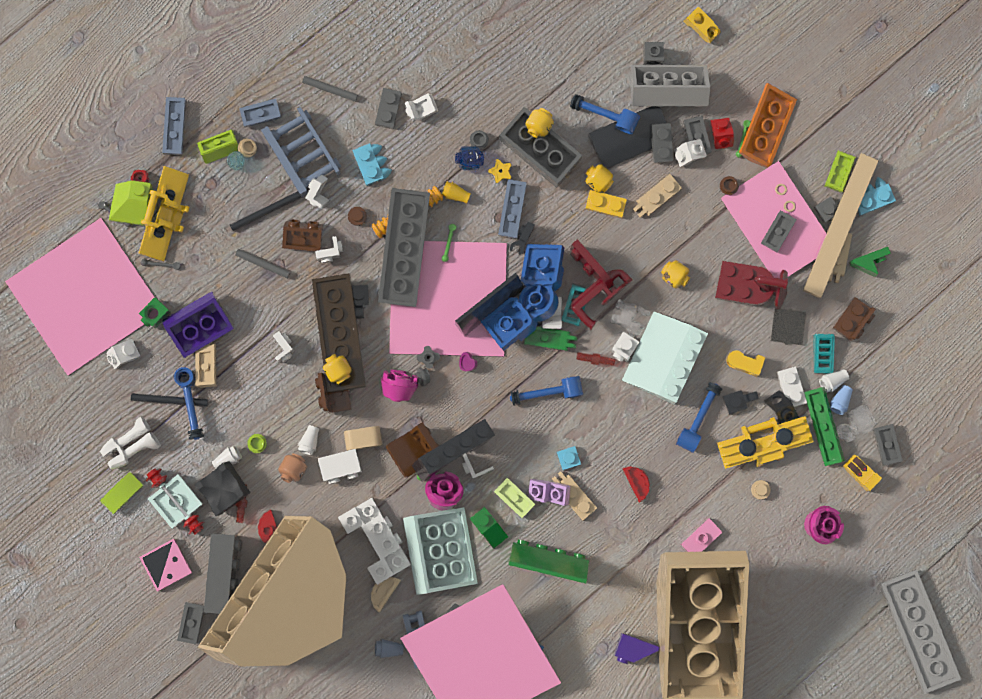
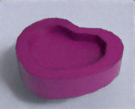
[459,352,478,371]

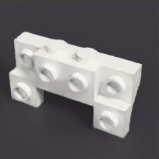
[338,498,411,585]

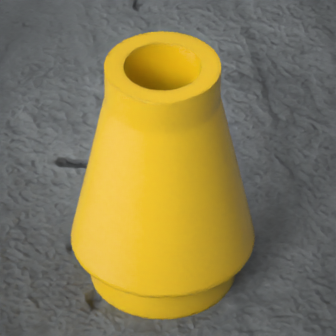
[441,181,471,204]

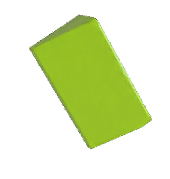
[197,129,238,164]

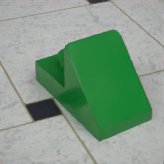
[849,247,891,277]
[470,507,508,549]

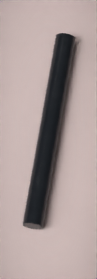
[230,191,301,231]
[131,393,209,407]

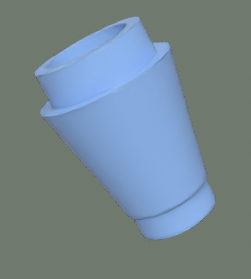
[830,385,853,415]

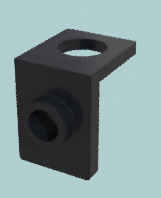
[764,390,799,424]

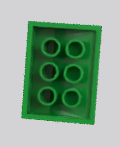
[508,539,589,584]

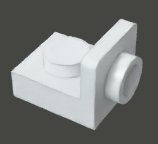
[611,332,639,362]

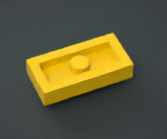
[585,190,627,219]

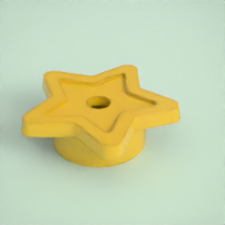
[488,159,512,183]

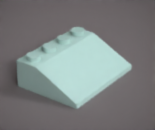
[622,312,708,405]
[403,507,478,595]

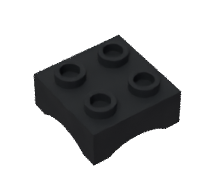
[195,461,251,516]

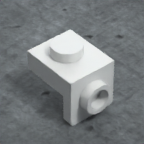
[405,93,438,120]
[674,139,707,167]
[306,175,329,208]
[315,236,343,263]
[273,331,294,363]
[107,339,140,369]

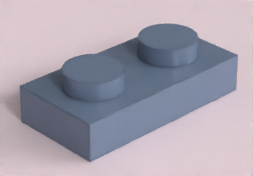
[239,98,281,128]

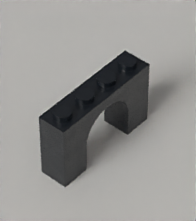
[412,419,495,481]

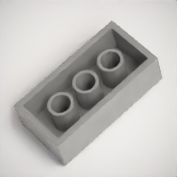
[630,65,710,107]

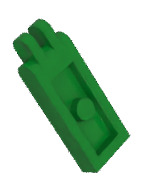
[524,327,578,351]

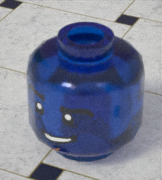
[455,146,484,171]

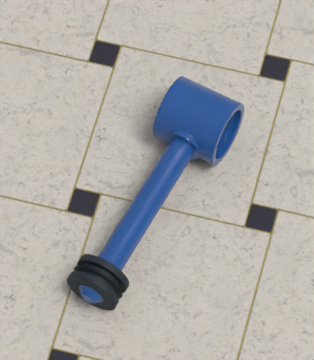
[570,94,640,135]
[174,367,204,440]
[510,376,583,406]
[676,382,723,453]

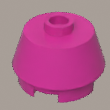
[381,369,418,402]
[425,471,464,510]
[804,506,844,544]

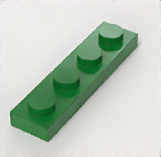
[804,387,845,466]

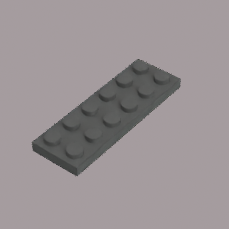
[378,188,430,307]

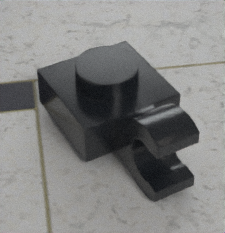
[510,222,535,256]
[352,285,369,319]
[723,390,759,414]

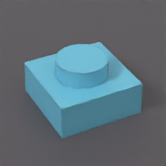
[556,446,581,471]

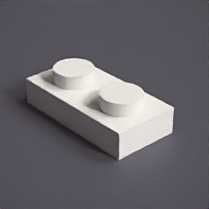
[776,366,807,407]

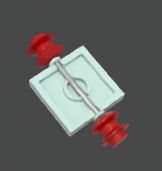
[146,468,205,535]

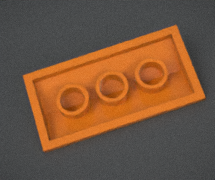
[739,83,797,168]

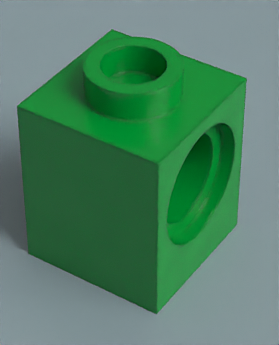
[139,297,171,329]

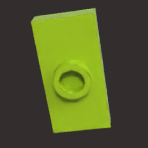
[824,150,856,193]

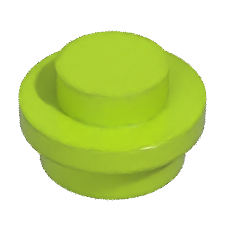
[247,434,267,453]

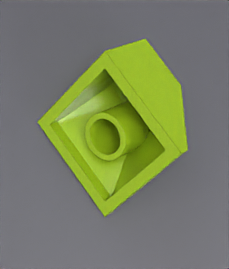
[109,180,154,226]

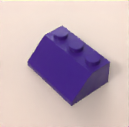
[162,291,234,358]

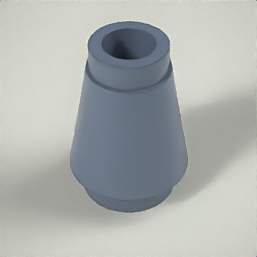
[375,639,404,658]

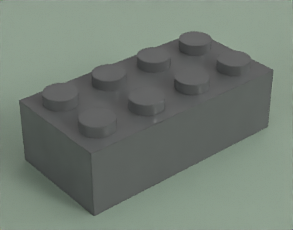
[499,107,582,188]
[204,533,242,614]

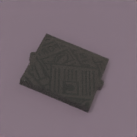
[771,308,806,345]

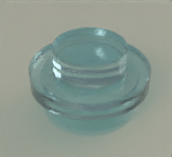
[227,151,245,170]

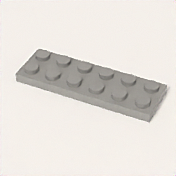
[880,570,961,694]

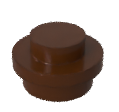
[720,176,739,195]
[348,206,367,226]

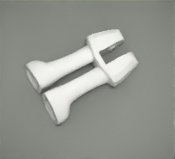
[100,416,161,469]

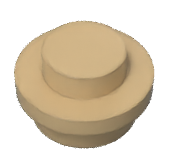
[238,139,257,158]
[751,480,771,499]

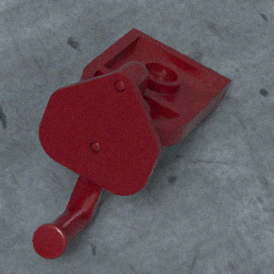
[570,239,633,330]
[715,261,788,309]

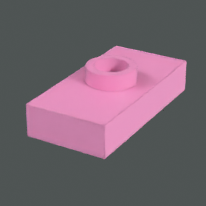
[680,518,722,552]

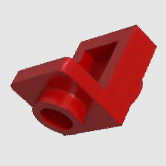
[711,118,734,149]

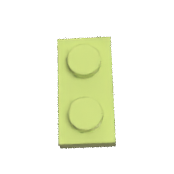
[494,478,535,518]

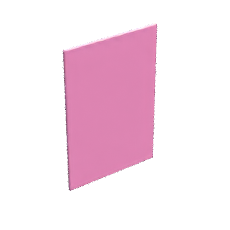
[721,161,826,278]

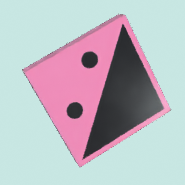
[139,539,192,591]

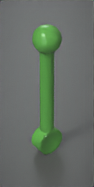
[736,120,751,158]
[442,224,456,262]

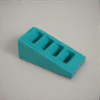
[561,283,587,326]
[813,334,835,374]

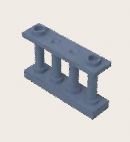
[261,107,341,197]

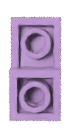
[528,479,571,506]

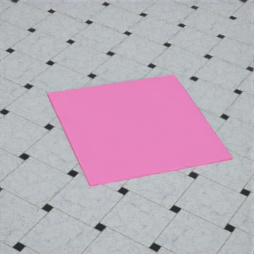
[5,218,158,375]
[389,241,507,357]
[400,584,561,699]

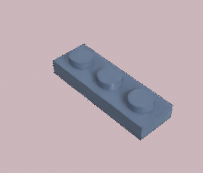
[162,97,186,155]
[498,179,527,239]

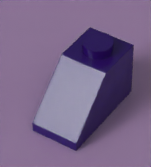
[614,633,660,665]

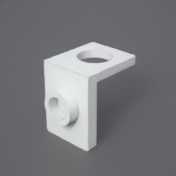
[542,297,562,329]
[462,454,494,479]

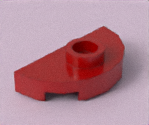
[622,466,650,503]
[258,510,277,544]

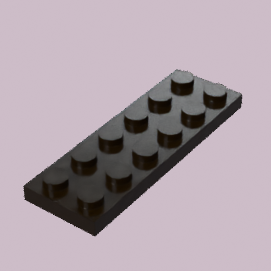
[312,273,366,393]

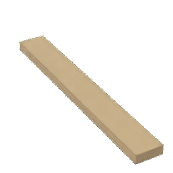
[803,153,879,298]

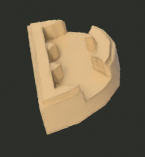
[371,577,401,613]

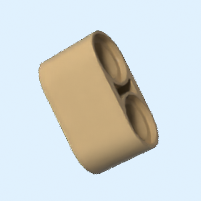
[344,426,383,451]

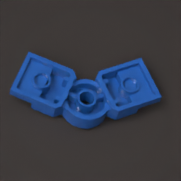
[481,244,565,351]

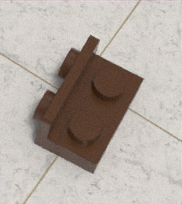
[282,219,323,251]
[832,297,876,342]

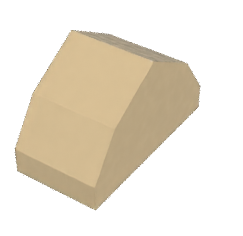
[198,516,346,667]
[656,551,749,699]

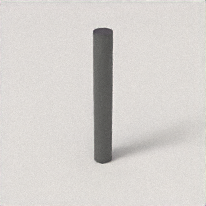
[302,76,358,102]
[235,249,290,279]

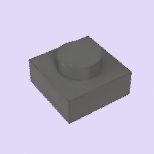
[814,196,838,223]

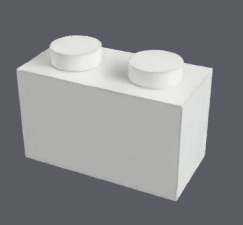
[318,449,362,484]

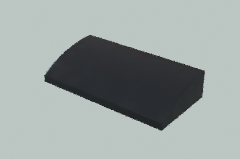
[588,106,673,169]
[455,273,524,337]

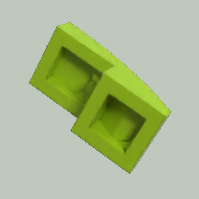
[100,472,143,515]

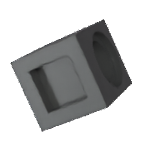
[643,42,664,65]

